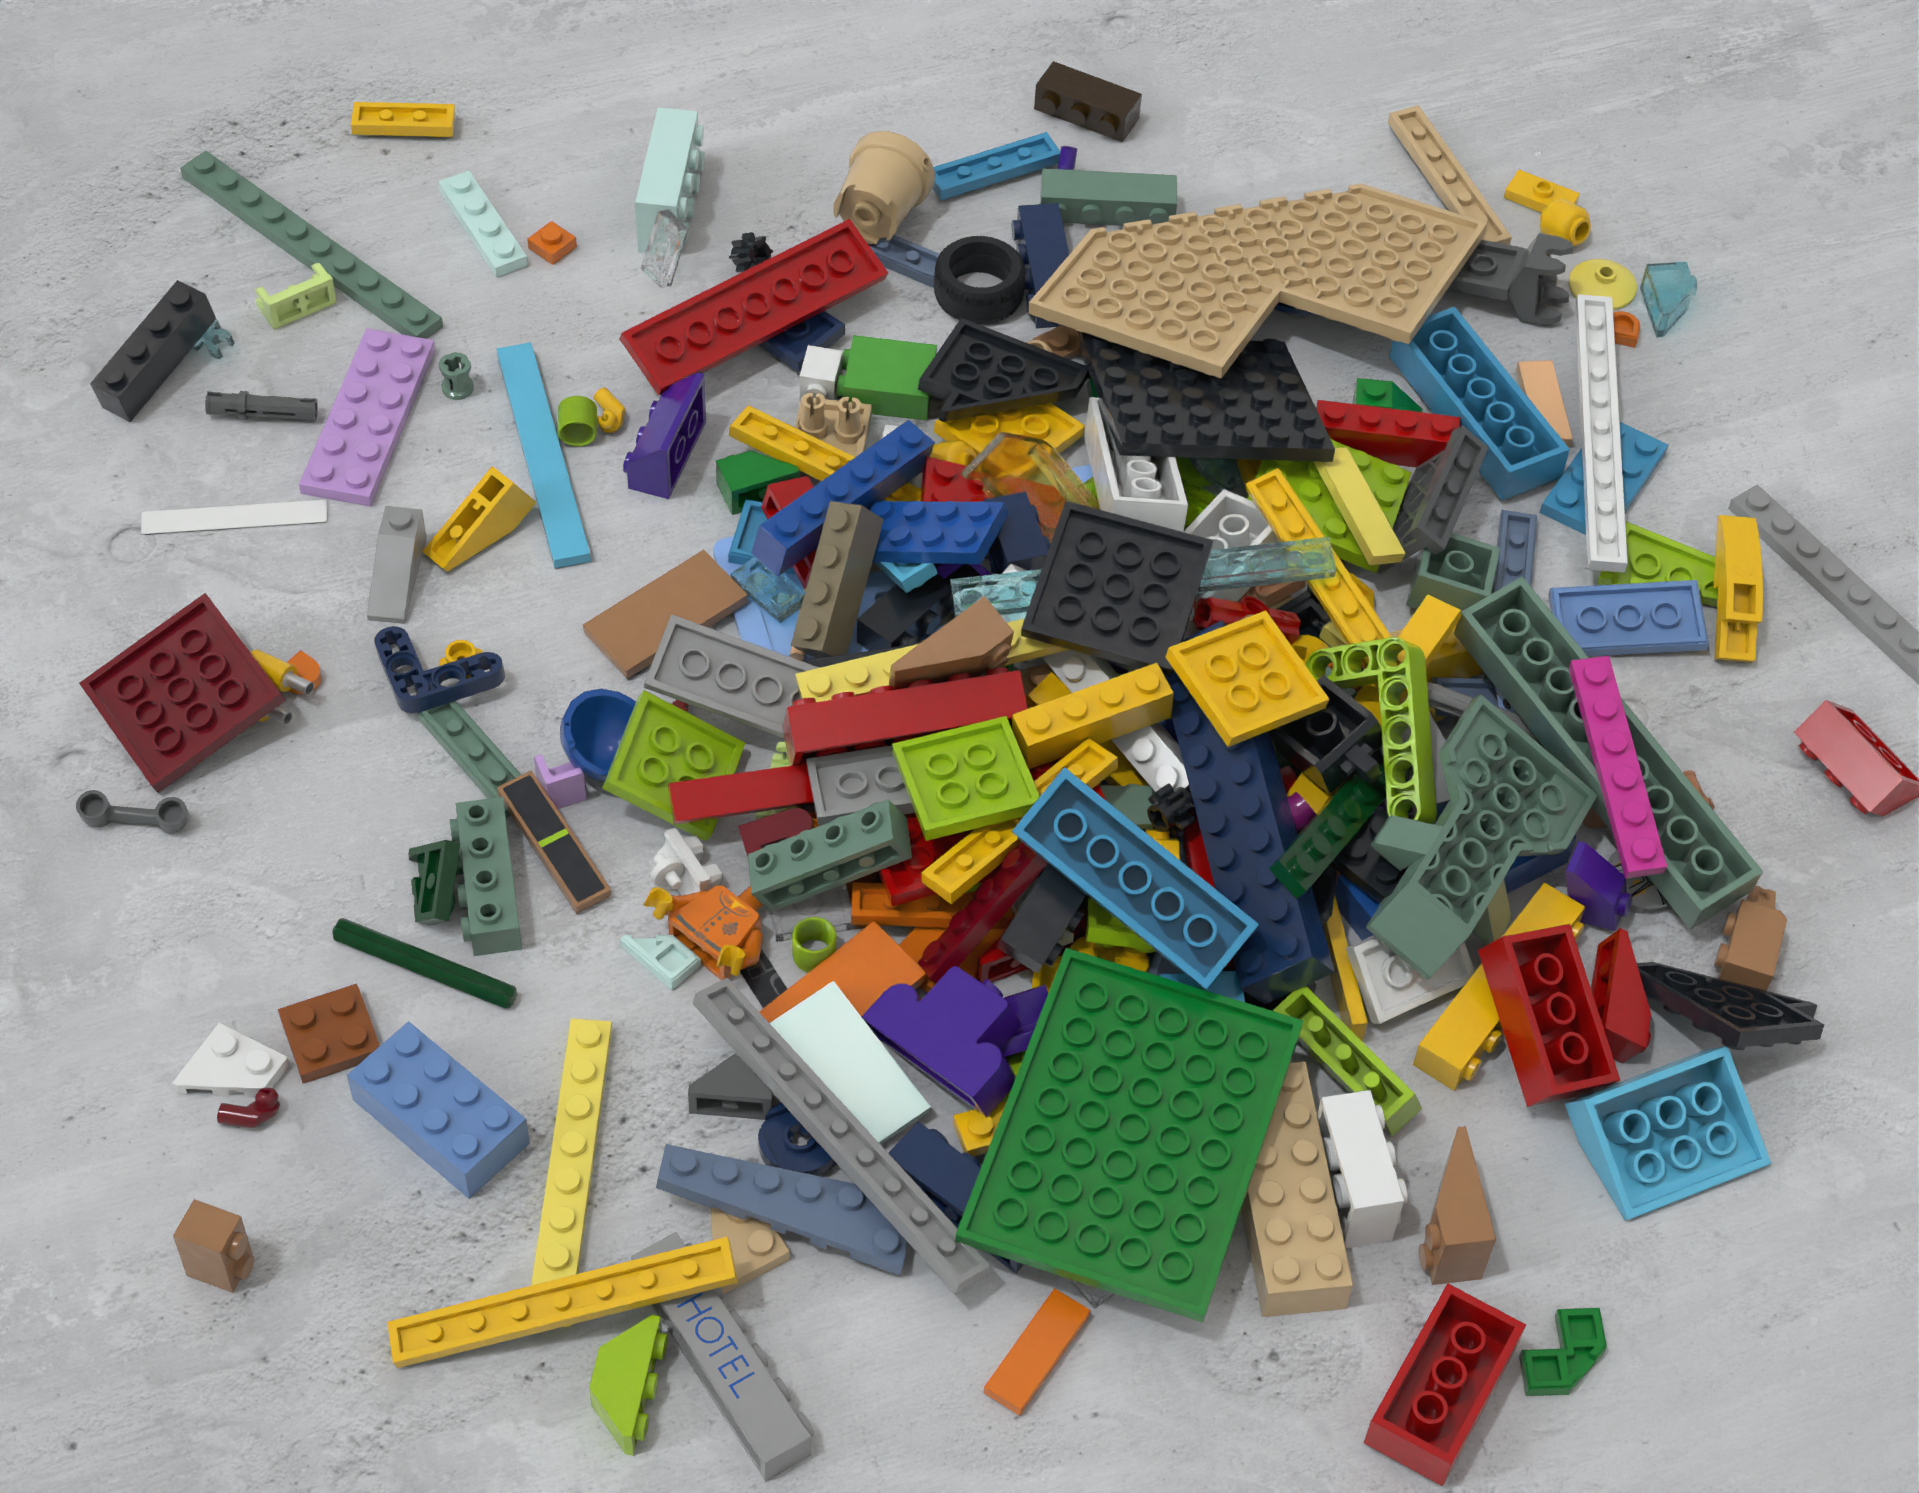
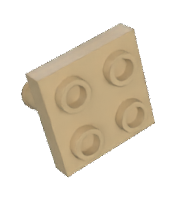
[795,393,872,457]

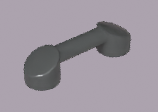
[76,790,189,833]

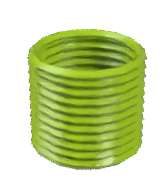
[558,396,597,446]
[792,917,837,973]

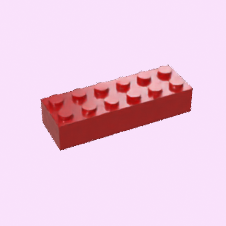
[782,667,1028,766]

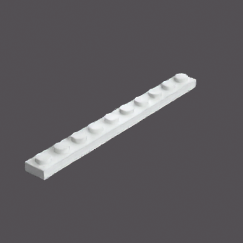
[1575,294,1628,573]

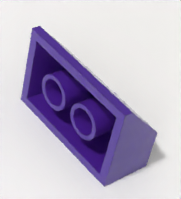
[623,372,706,499]

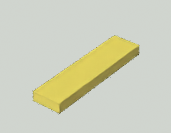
[1313,447,1406,565]

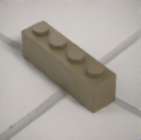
[791,501,884,658]

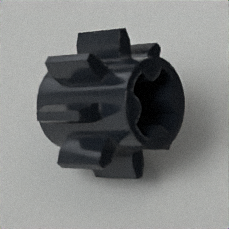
[729,232,773,273]
[1147,783,1196,836]

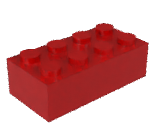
[1478,924,1620,1107]
[1364,1283,1526,1486]

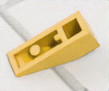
[422,466,537,572]

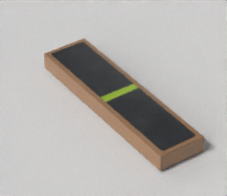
[497,770,611,914]

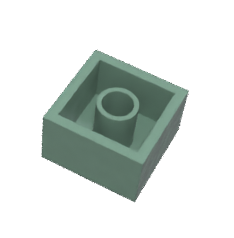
[1406,533,1500,611]

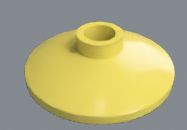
[1568,259,1637,310]

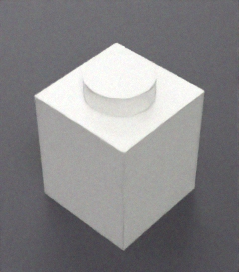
[799,345,843,400]

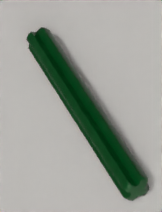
[332,918,517,1009]

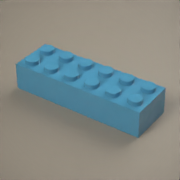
[1389,306,1570,501]
[1012,767,1259,990]

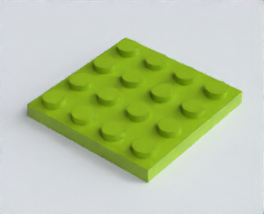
[1247,438,1412,573]

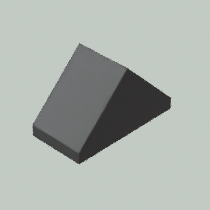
[688,1053,773,1120]

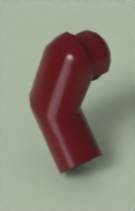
[217,1087,280,1128]

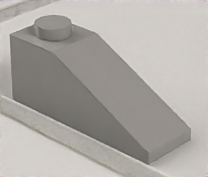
[367,506,427,624]

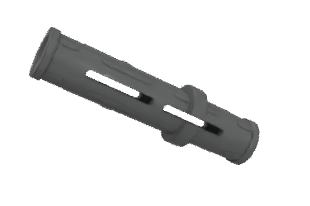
[205,391,318,421]

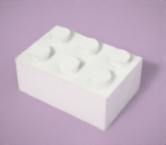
[1317,1090,1408,1249]

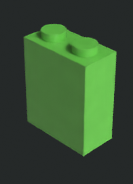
[837,335,937,421]

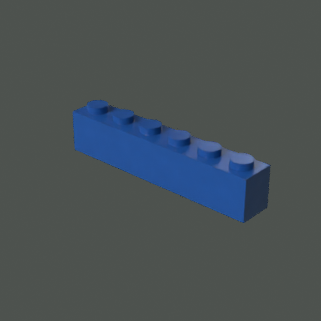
[751,420,935,576]

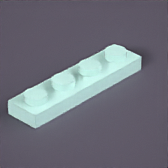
[438,171,528,278]

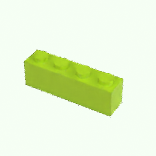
[1273,986,1422,1137]

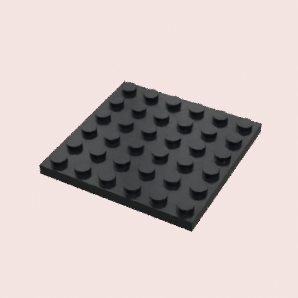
[1079,334,1335,462]

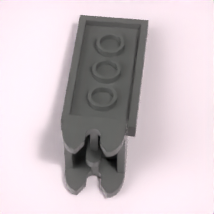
[1448,233,1573,324]

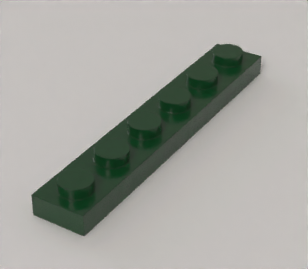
[1269,756,1387,899]

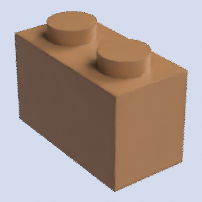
[173,1199,254,1293]

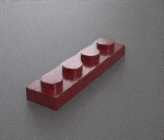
[917,842,1048,983]

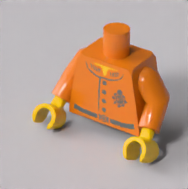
[643,885,764,980]

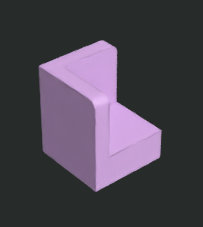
[534,754,586,809]

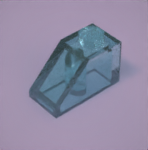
[1640,262,1697,338]

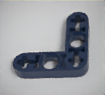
[374,626,505,713]

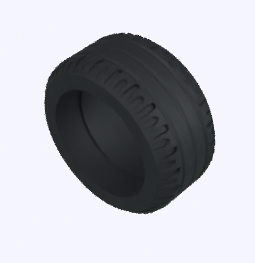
[934,236,1026,324]

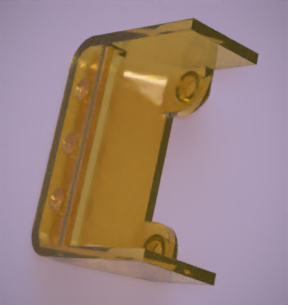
[961,432,1100,544]

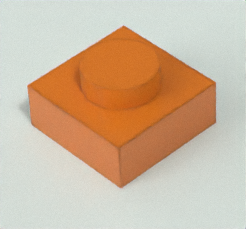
[527,221,577,265]

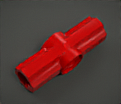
[1192,596,1301,644]

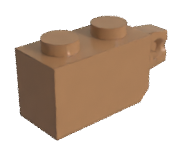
[1714,886,1787,991]

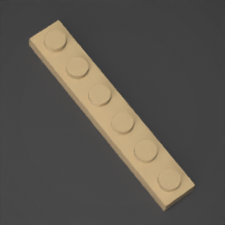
[1388,105,1512,245]

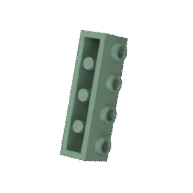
[450,797,522,956]
[748,799,912,912]

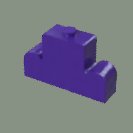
[862,966,1021,1118]

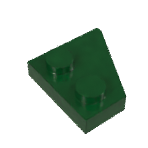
[408,840,461,925]

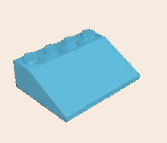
[1564,1046,1771,1220]

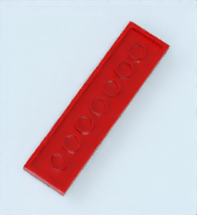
[619,219,889,396]

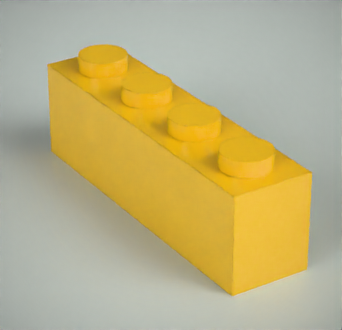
[1012,663,1174,769]

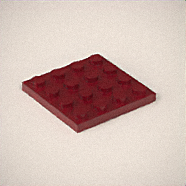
[79,593,286,793]

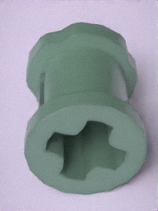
[438,352,474,400]

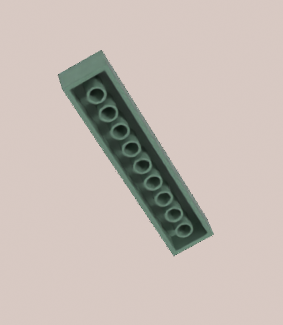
[1454,576,1763,930]

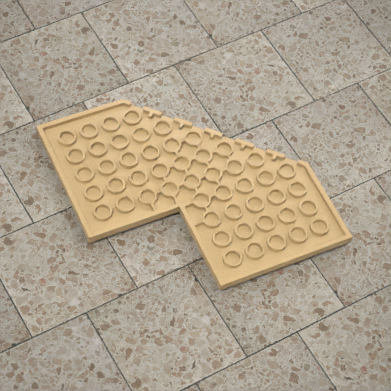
[1028,184,1487,378]

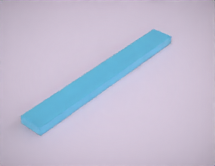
[496,342,591,568]

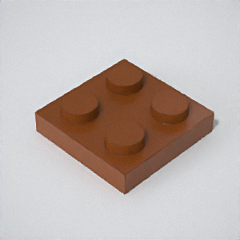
[278,983,380,1084]

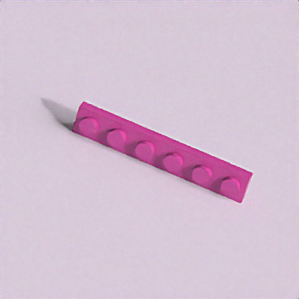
[1569,656,1667,879]

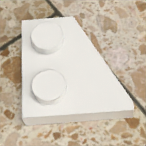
[172,1023,290,1097]

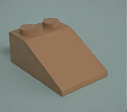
[889,596,1014,690]
[1419,1126,1496,1285]

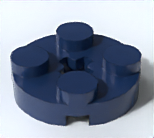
[758,1102,837,1176]

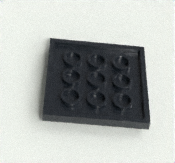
[1021,501,1213,677]

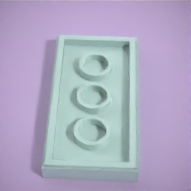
[770,981,931,1145]

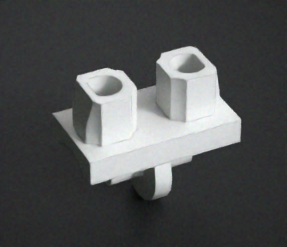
[651,828,722,896]

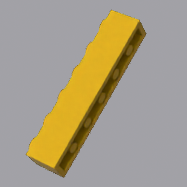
[1413,882,1585,1091]

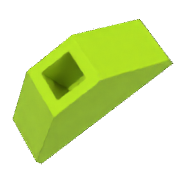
[589,1315,668,1456]

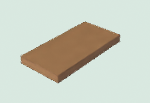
[583,550,749,679]

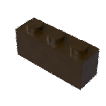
[1034,61,1142,142]

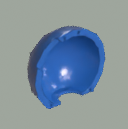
[560,688,636,782]

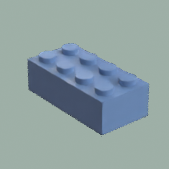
[347,1021,530,1199]

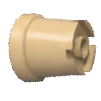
[833,131,935,244]

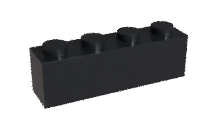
[90,280,216,422]
[857,564,988,651]
[996,864,1093,973]

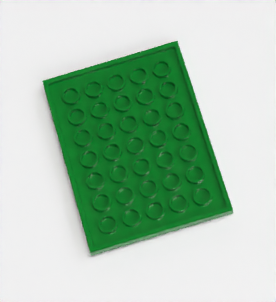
[955,948,1304,1322]

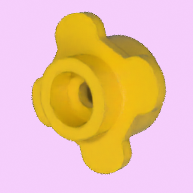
[439,640,483,678]

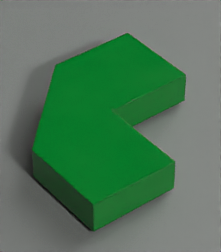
[1519,1308,1607,1396]

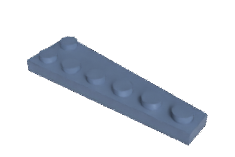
[656,1144,907,1275]

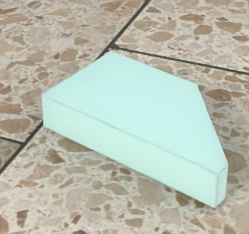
[620,935,701,990]

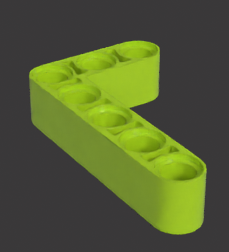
[1305,637,1437,824]

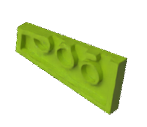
[1597,521,1764,607]

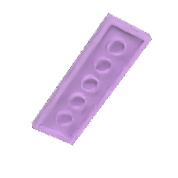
[299,328,435,507]

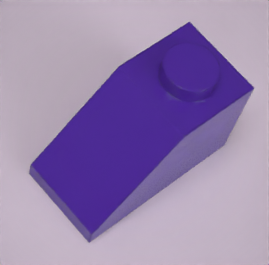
[1566,841,1632,931]

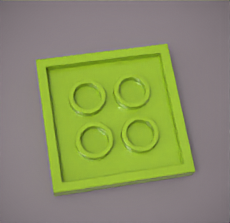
[602,690,746,841]
[892,716,1040,841]

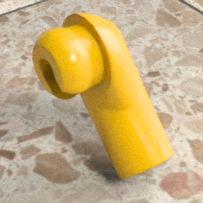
[593,387,626,433]

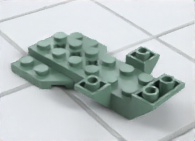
[1366,694,1598,980]

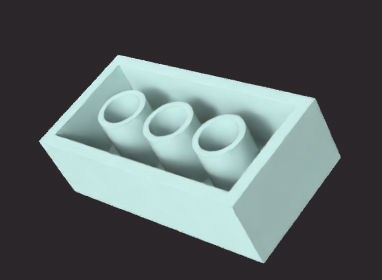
[635,107,705,256]

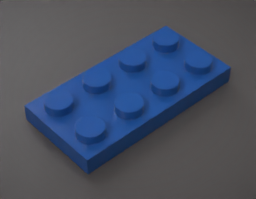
[870,501,1009,564]

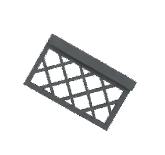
[1377,425,1489,574]

